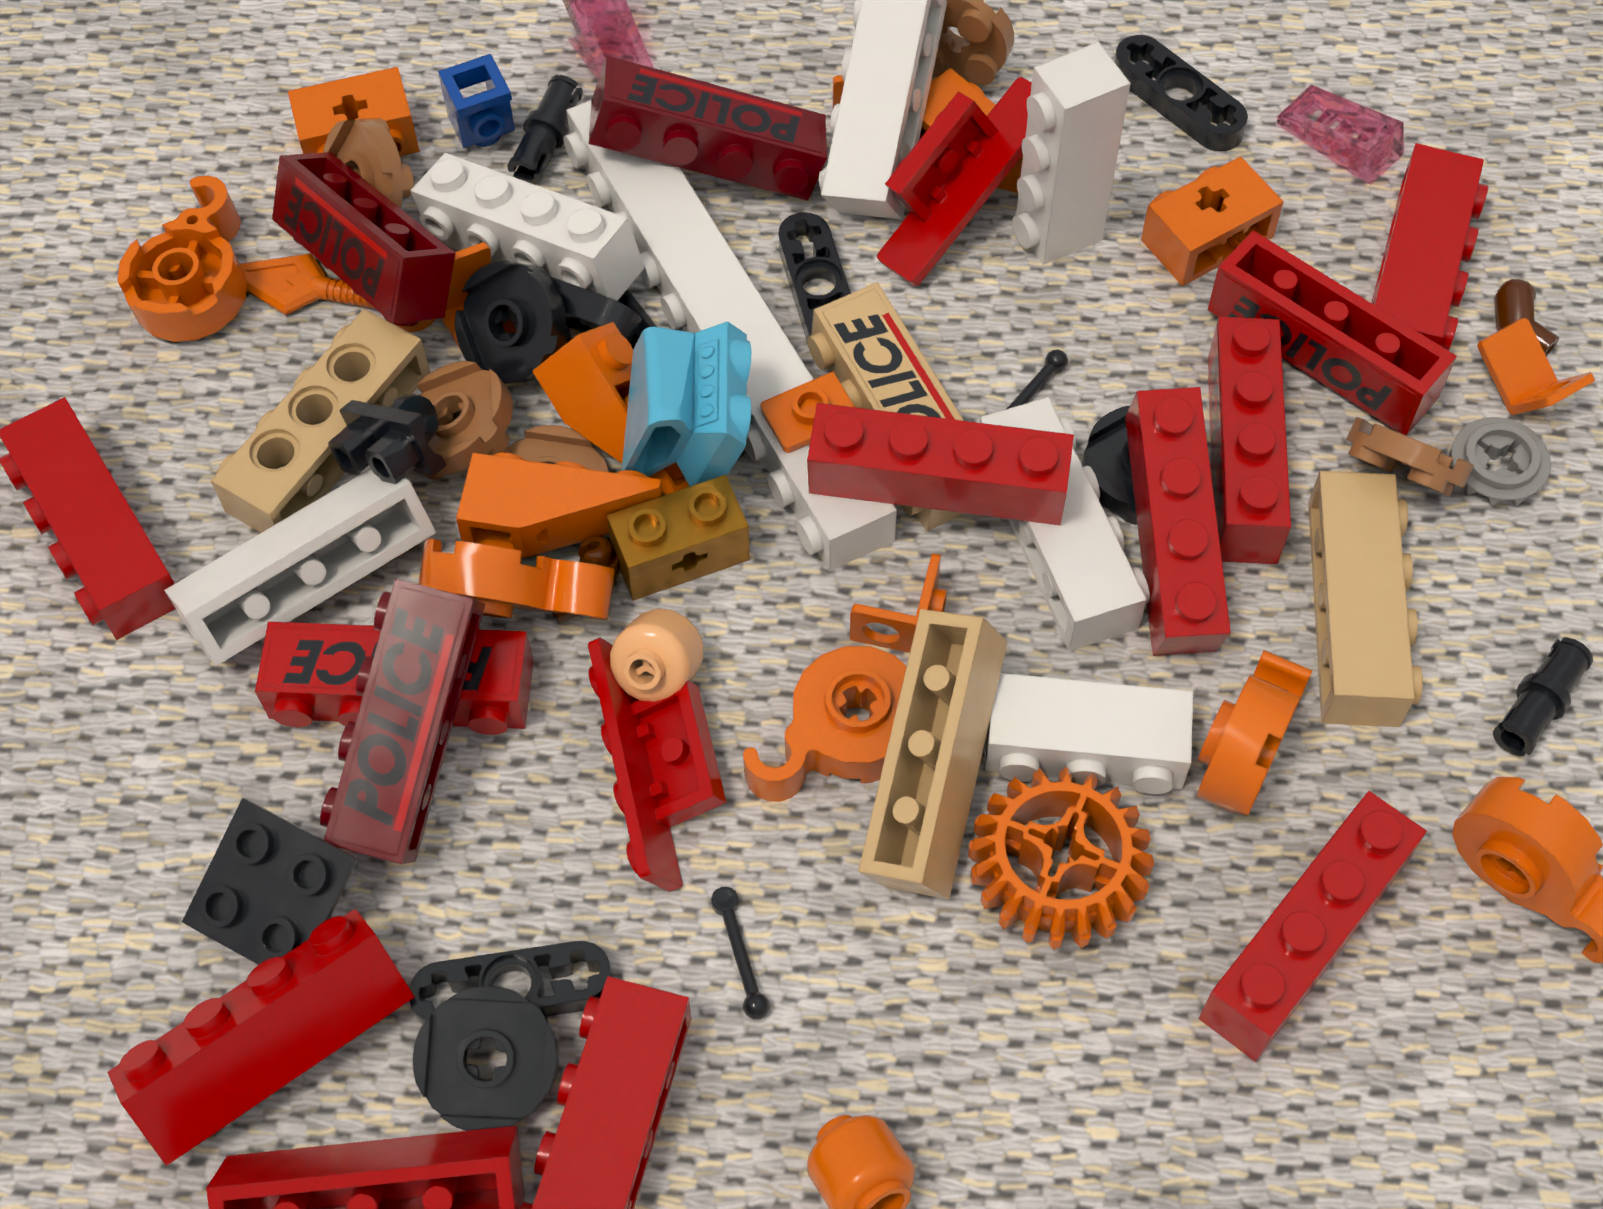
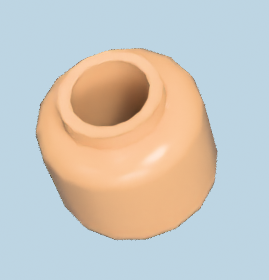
[610,608,703,702]

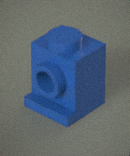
[438,54,515,148]

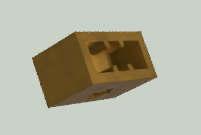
[607,474,750,601]

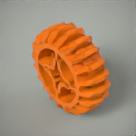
[968,767,1154,950]

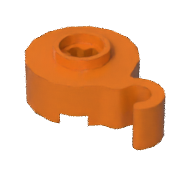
[117,176,247,342]
[418,539,615,620]
[743,646,907,802]
[1196,650,1312,817]
[1452,777,1603,964]

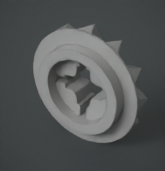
[1448,417,1551,506]

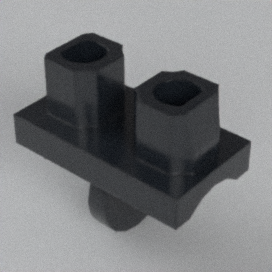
[328,394,446,484]

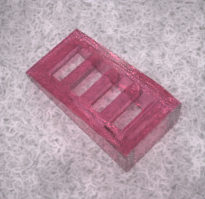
[1277,85,1404,185]

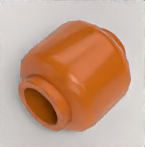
[807,1115,915,1209]

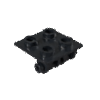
[182,798,359,965]

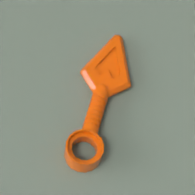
[240,253,435,332]

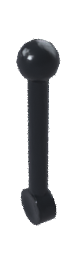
[1006,349,1068,409]
[711,887,770,1020]

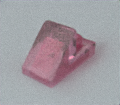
[563,0,653,80]

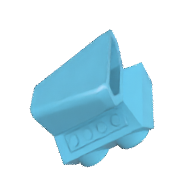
[622,321,752,487]

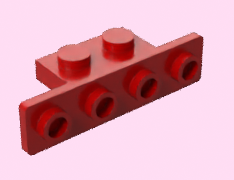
[877,77,1032,286]
[588,637,727,892]

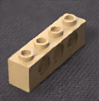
[211,309,431,533]

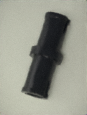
[507,75,583,185]
[1493,637,1593,756]

